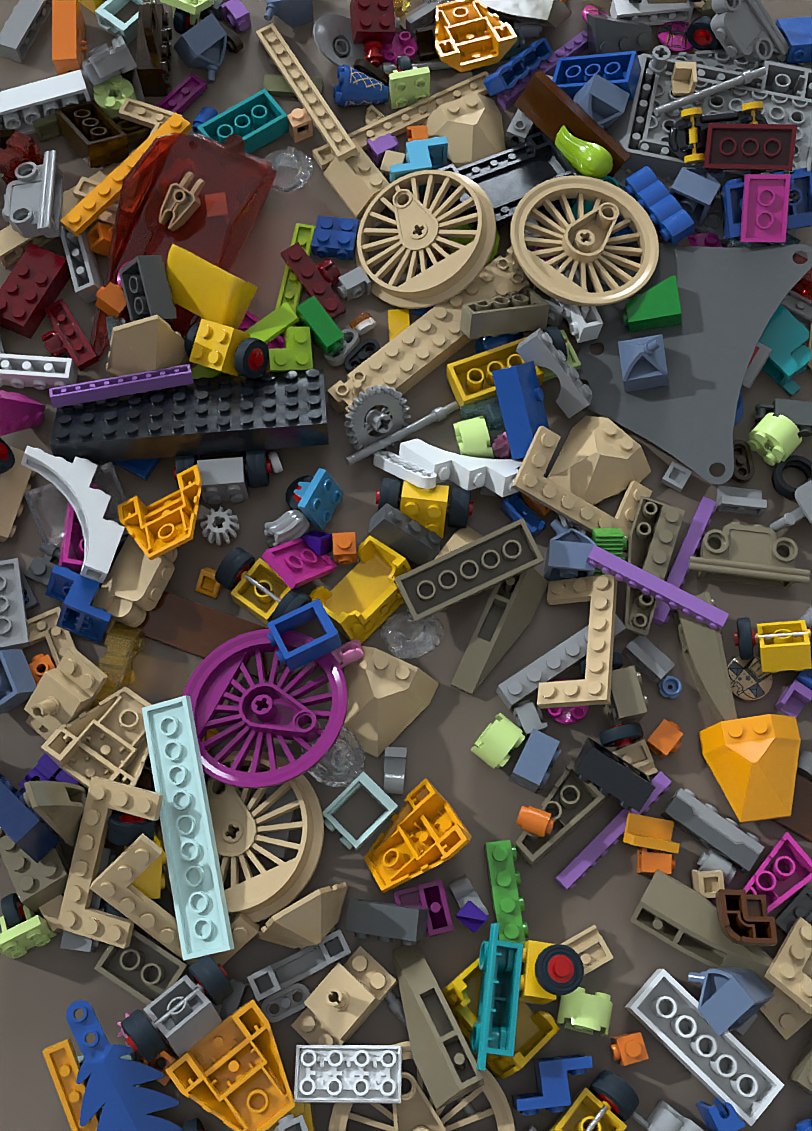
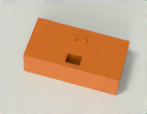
[52,0,87,84]

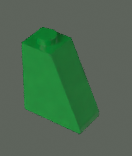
[623,275,682,333]
[296,296,345,356]

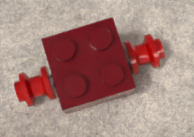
[349,0,396,67]

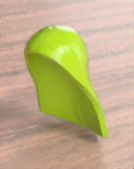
[555,125,613,179]

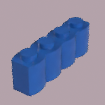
[484,38,553,96]
[624,166,695,245]

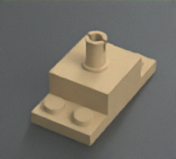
[24,647,108,740]
[291,946,398,1045]

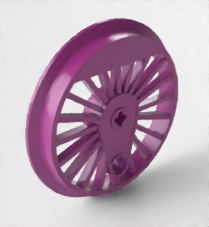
[182,629,348,789]

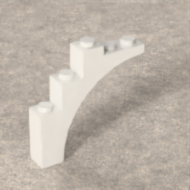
[399,438,546,497]
[21,445,125,584]

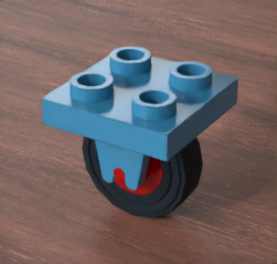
[285,468,344,530]

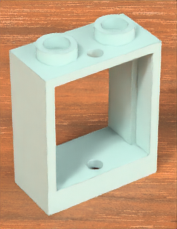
[95,0,156,45]
[322,771,398,851]

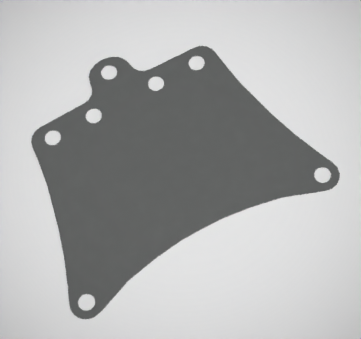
[563,241,812,485]

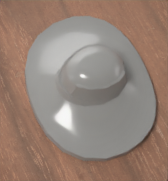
[313,14,368,67]

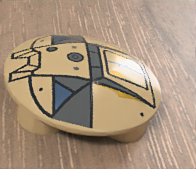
[727,656,772,702]

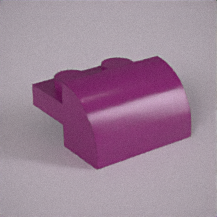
[393,879,454,937]

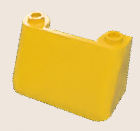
[166,244,258,329]
[308,535,412,644]
[441,957,560,1079]

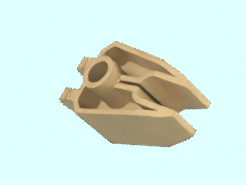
[159,172,205,231]

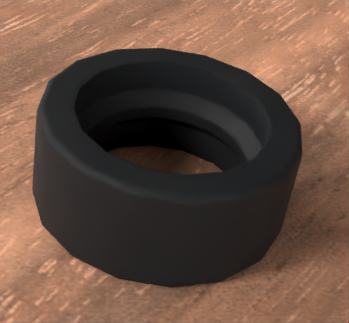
[772,455,812,500]

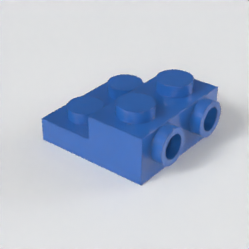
[312,216,359,260]

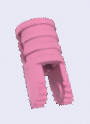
[330,639,364,669]

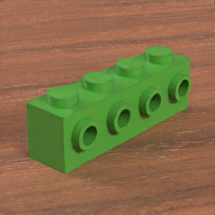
[484,840,529,944]

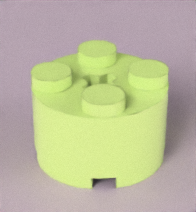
[93,74,137,118]
[747,413,802,466]
[453,416,494,459]
[470,713,525,769]
[556,987,613,1036]

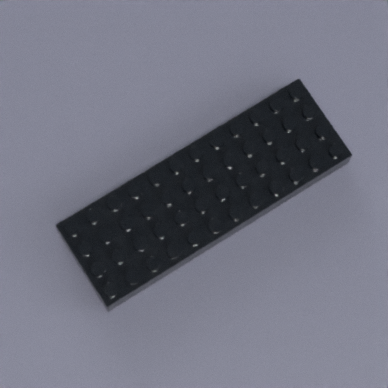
[50,369,329,463]

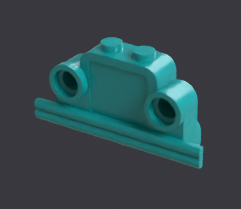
[758,304,812,397]
[470,923,523,1071]

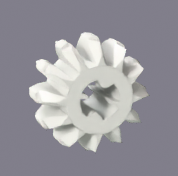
[200,506,240,546]

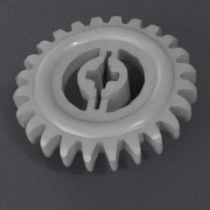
[344,385,411,456]

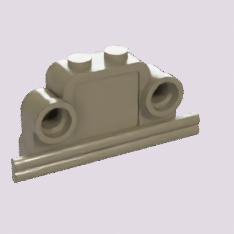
[689,522,810,590]

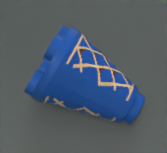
[333,64,389,107]

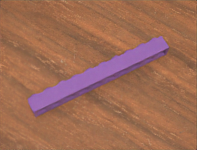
[497,28,588,110]
[49,364,193,408]
[651,496,717,626]
[586,545,729,630]
[555,771,672,890]

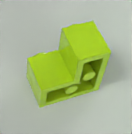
[265,327,313,373]

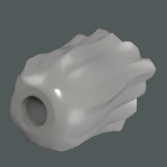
[264,510,310,547]

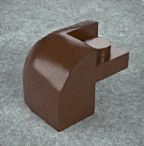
[715,889,778,947]

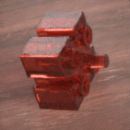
[0,131,44,185]

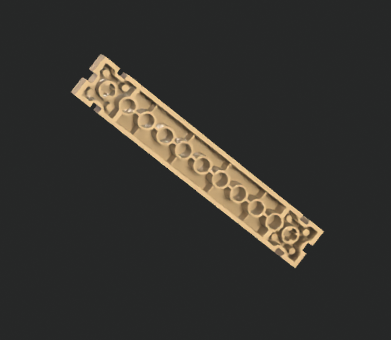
[327,246,538,424]

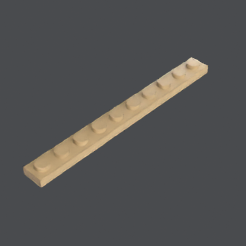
[256,23,358,162]
[312,71,489,170]

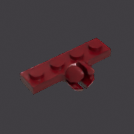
[281,242,346,320]
[42,298,99,372]

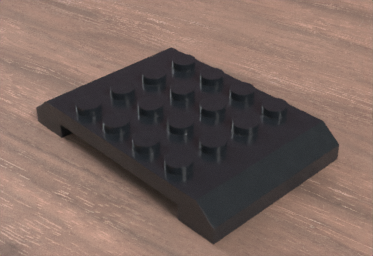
[437,131,579,230]

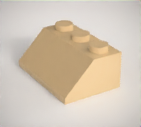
[323,142,390,219]

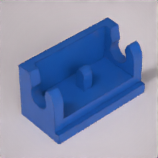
[500,492,547,539]
[696,1098,746,1131]

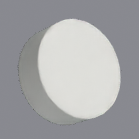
[267,450,283,473]

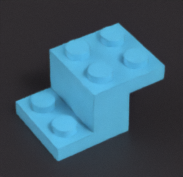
[390,136,448,194]

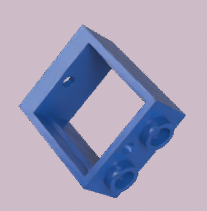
[266,598,342,672]

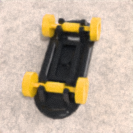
[668,101,768,164]

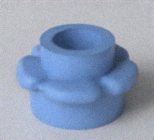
[659,676,682,699]

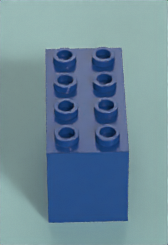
[720,168,812,240]

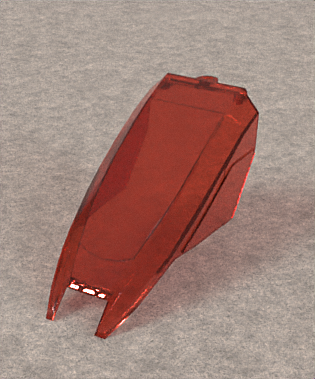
[90,132,277,359]

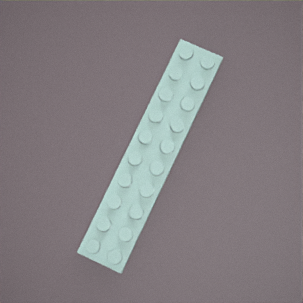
[142,695,234,961]

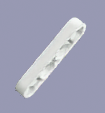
[373,450,437,489]

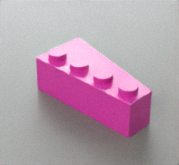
[0,390,46,436]
[59,483,110,575]
[742,832,812,914]

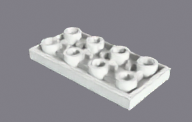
[294,1045,402,1104]

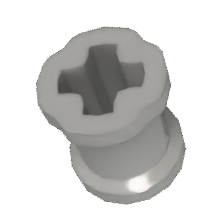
[648,45,671,74]

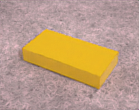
[388,309,410,342]

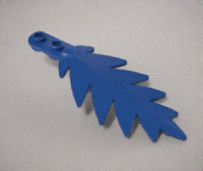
[66,1000,184,1131]

